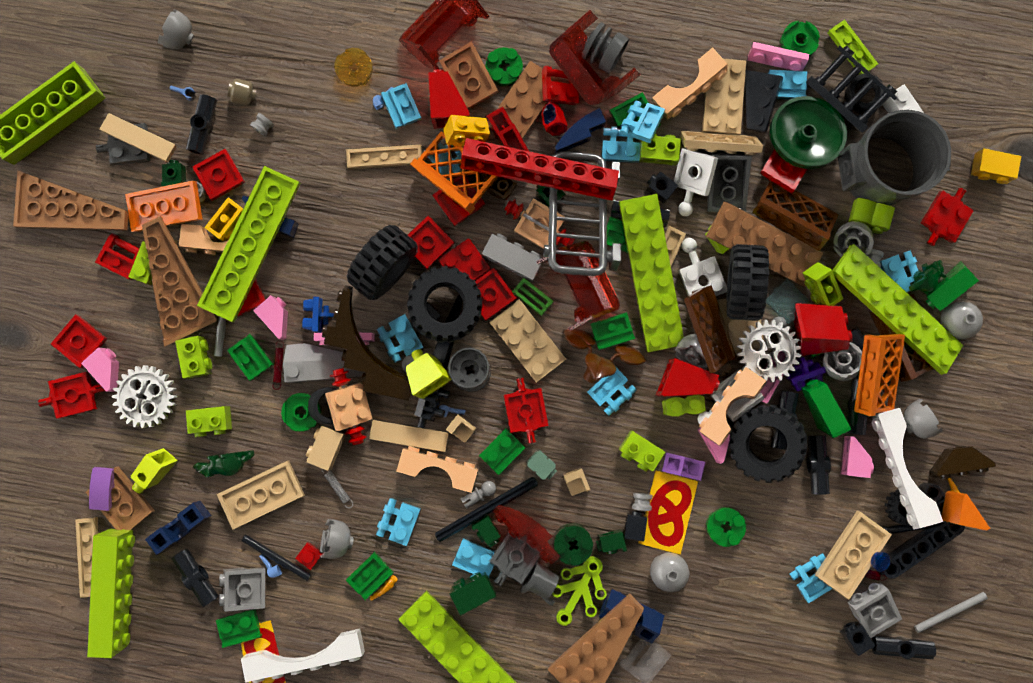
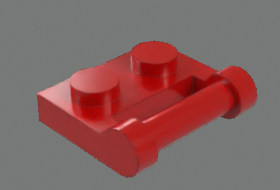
[542,66,580,105]
[95,233,140,280]

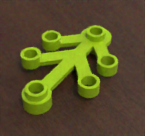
[552,556,607,626]

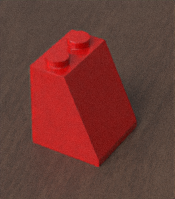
[428,69,470,129]
[794,303,852,356]
[655,358,720,397]

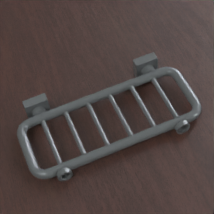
[543,151,621,276]

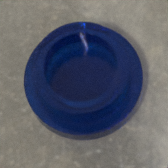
[871,552,890,572]

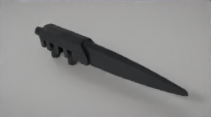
[414,294,463,429]

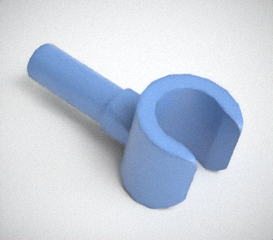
[170,85,195,101]
[373,87,393,110]
[439,405,465,417]
[259,554,282,578]

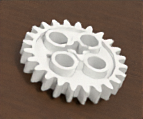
[737,320,801,382]
[112,365,177,428]

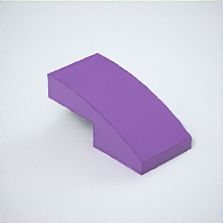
[662,453,706,481]
[89,467,115,511]

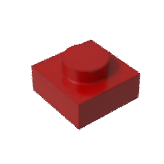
[295,542,323,570]

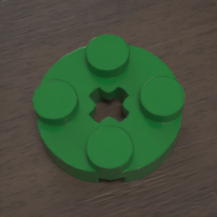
[780,21,820,57]
[485,47,523,86]
[281,393,321,432]
[706,507,746,547]

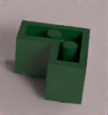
[449,572,496,616]

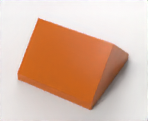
[942,491,990,531]

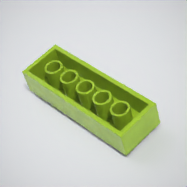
[0,61,106,165]
[87,529,135,658]

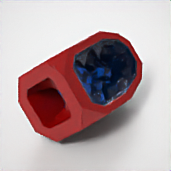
[541,102,567,136]

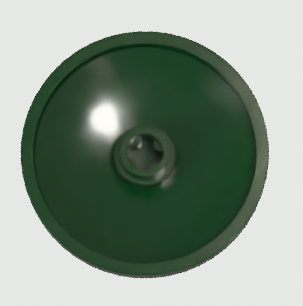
[770,96,847,169]

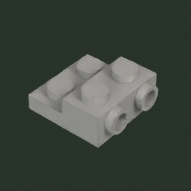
[219,567,265,612]
[847,582,902,638]

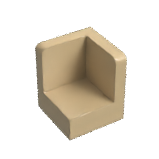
[446,414,476,443]
[563,467,590,496]

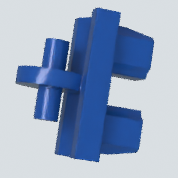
[302,297,334,333]

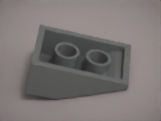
[707,151,752,212]

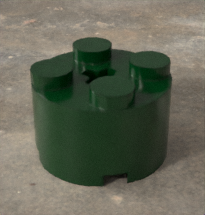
[553,523,593,566]

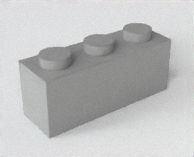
[482,234,543,282]

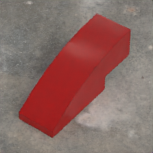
[485,106,529,151]

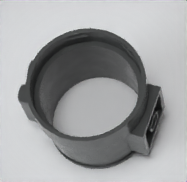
[838,110,951,206]

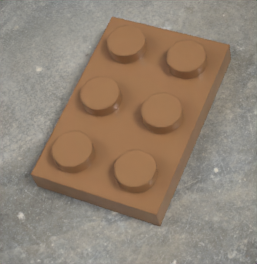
[439,41,499,110]
[86,466,155,530]

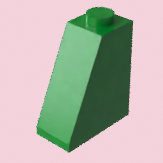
[925,261,979,311]
[801,380,851,438]

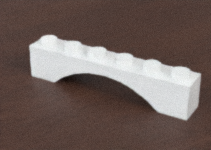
[872,408,943,529]
[241,629,365,683]

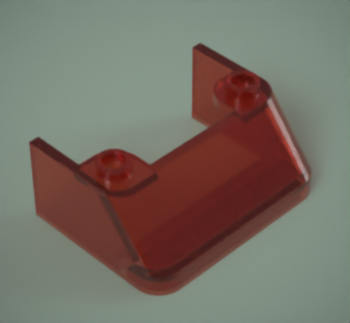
[399,0,490,70]
[549,10,641,105]
[536,241,620,331]

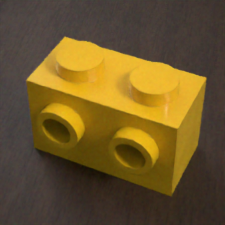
[443,115,490,146]
[971,148,1021,184]
[204,197,243,242]

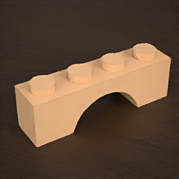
[652,48,728,120]
[179,224,228,255]
[699,367,766,447]
[396,446,478,493]

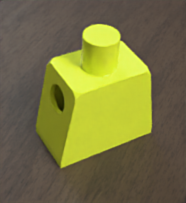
[406,349,452,399]
[131,448,178,493]

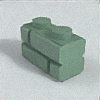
[527,449,557,480]

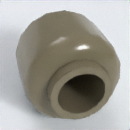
[227,79,257,106]

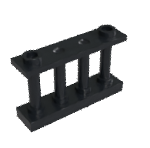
[806,46,898,133]

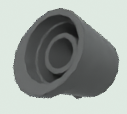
[520,561,559,606]

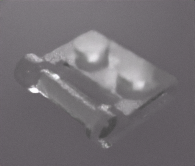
[619,639,671,683]

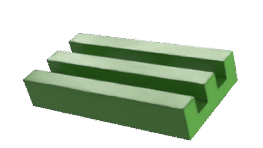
[512,278,553,316]

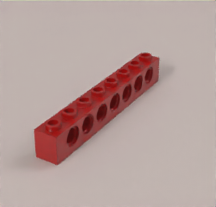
[460,138,619,201]

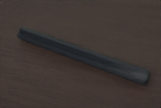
[435,477,538,542]

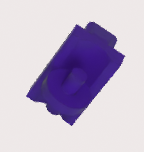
[786,357,826,391]

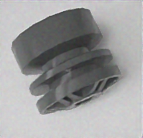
[581,22,629,74]
[448,347,491,392]

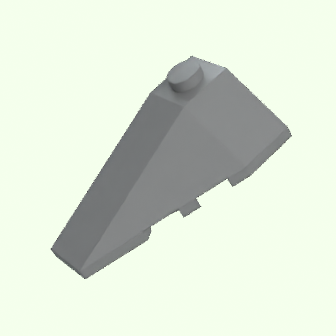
[283,343,365,383]

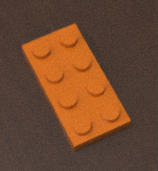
[125,181,203,232]

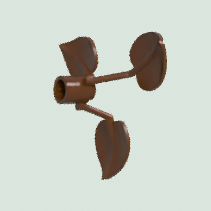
[562,329,646,384]

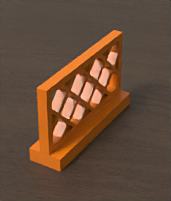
[410,131,498,214]
[854,334,905,416]

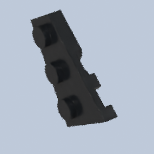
[746,70,783,133]

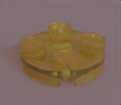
[334,48,373,87]

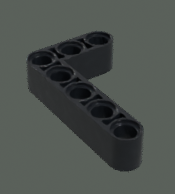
[876,483,965,579]

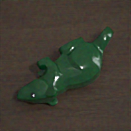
[909,260,947,293]
[193,450,255,478]

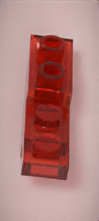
[493,505,560,564]

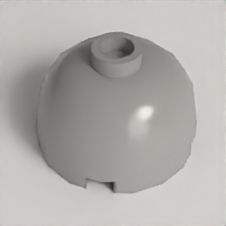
[158,9,194,50]
[833,221,874,257]
[940,301,983,340]
[675,334,714,370]
[823,342,862,381]
[904,399,943,439]
[320,519,354,559]
[650,552,690,593]

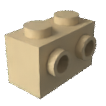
[306,425,346,471]

